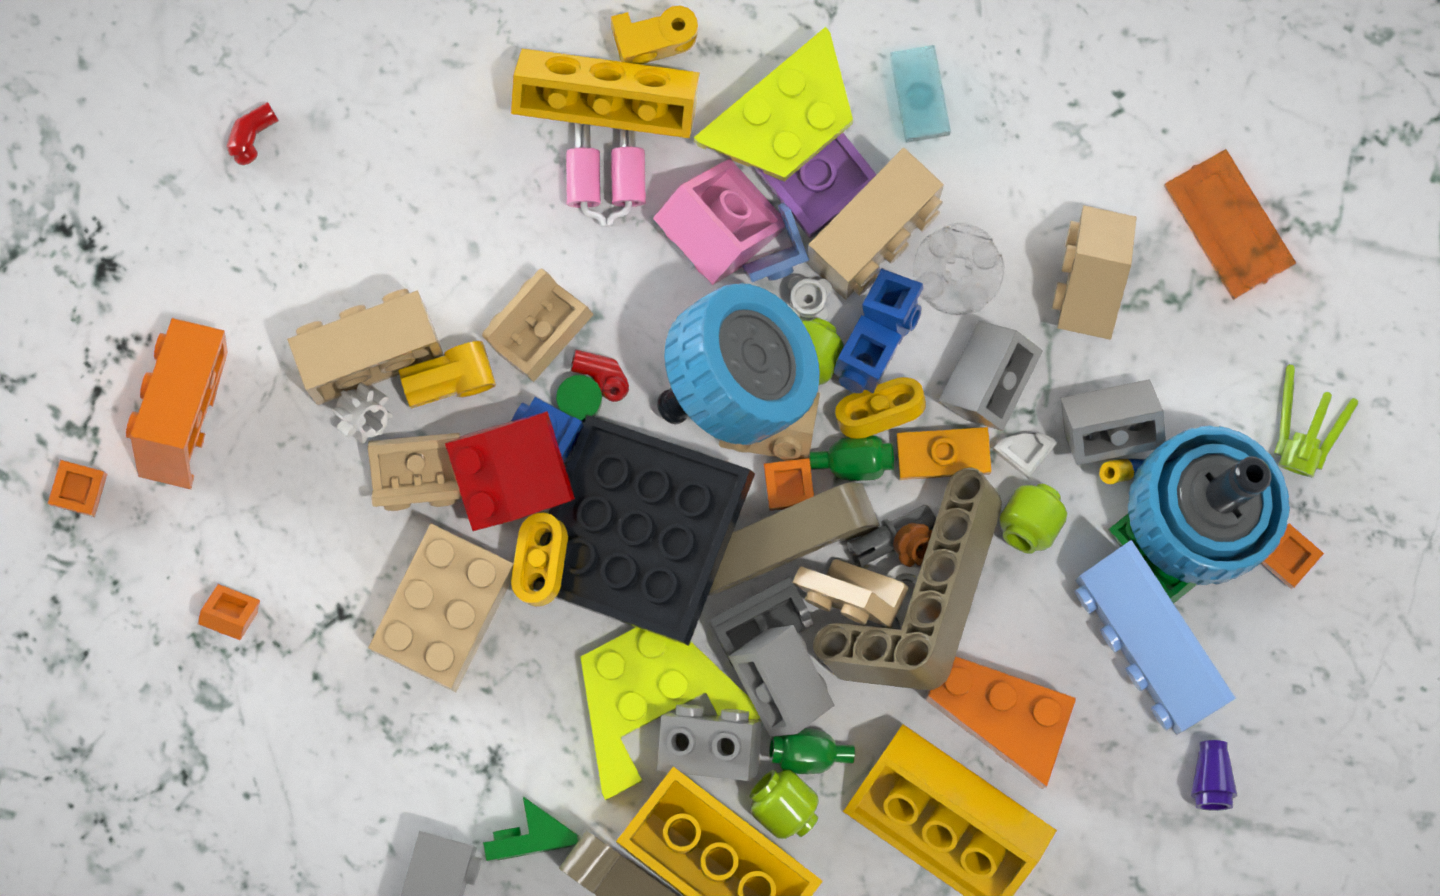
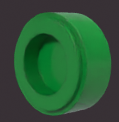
[556,375,602,422]

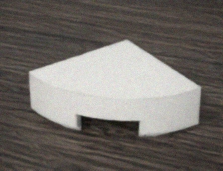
[993,433,1058,479]

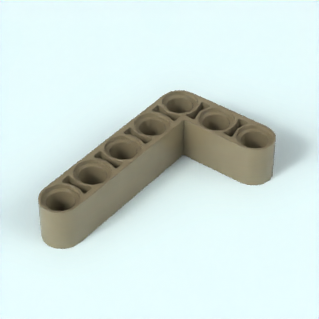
[813,467,1002,690]

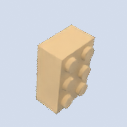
[806,147,944,300]
[287,289,444,405]
[368,523,514,693]

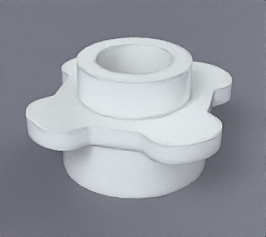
[787,276,832,320]

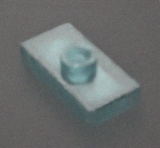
[890,45,951,143]

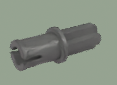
[847,505,936,568]

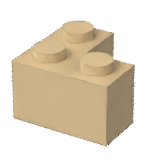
[1052,205,1137,340]

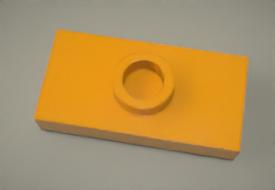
[896,427,991,480]

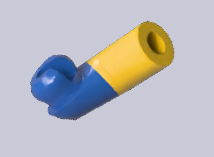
[1099,459,1145,484]

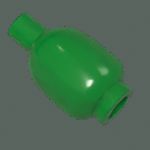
[810,435,894,481]
[769,728,855,774]

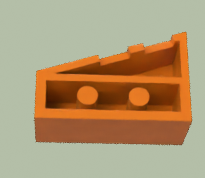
[126,318,228,489]
[926,656,1076,789]

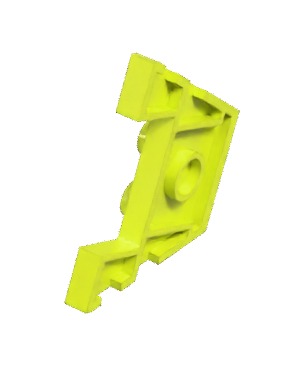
[581,628,761,801]

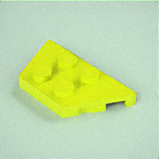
[694,27,853,182]

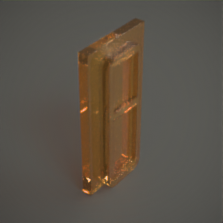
[1164,149,1296,300]

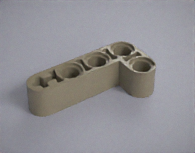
[708,483,880,596]
[559,830,677,896]

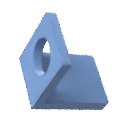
[742,203,809,282]

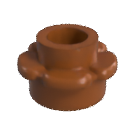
[893,523,933,567]

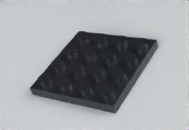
[533,415,755,646]

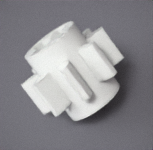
[332,383,392,444]

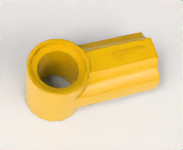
[399,341,496,409]

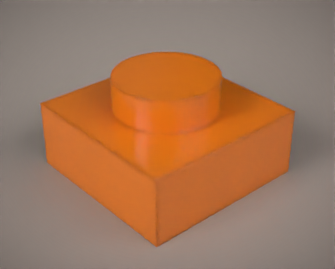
[764,458,814,511]
[47,460,108,518]
[1261,523,1324,590]
[198,584,260,640]

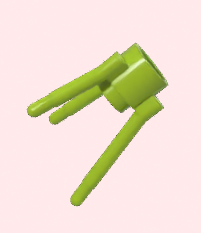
[1274,364,1358,478]

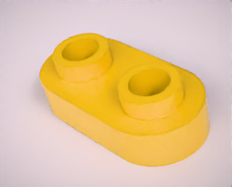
[835,377,926,439]
[511,513,568,607]

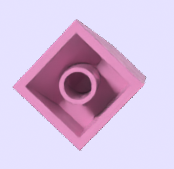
[653,158,785,285]

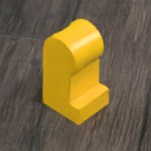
[611,5,698,64]

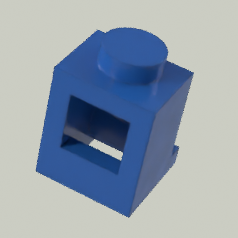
[862,269,924,345]
[834,315,902,393]
[511,397,583,464]

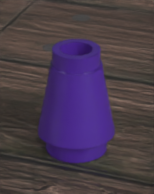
[1191,740,1238,811]

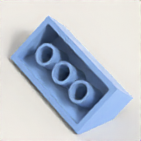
[1075,540,1236,735]

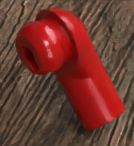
[226,102,279,166]
[570,349,629,402]

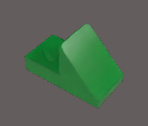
[483,797,580,862]

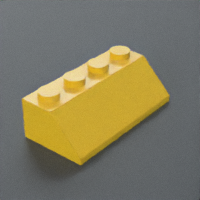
[843,724,1057,896]
[616,766,823,896]

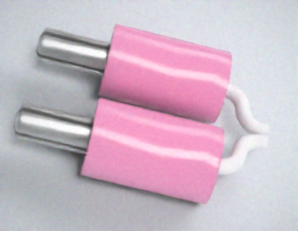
[566,123,646,227]

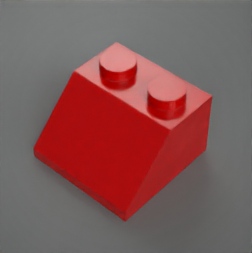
[445,411,575,532]

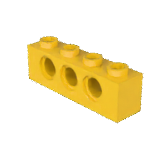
[511,48,700,138]

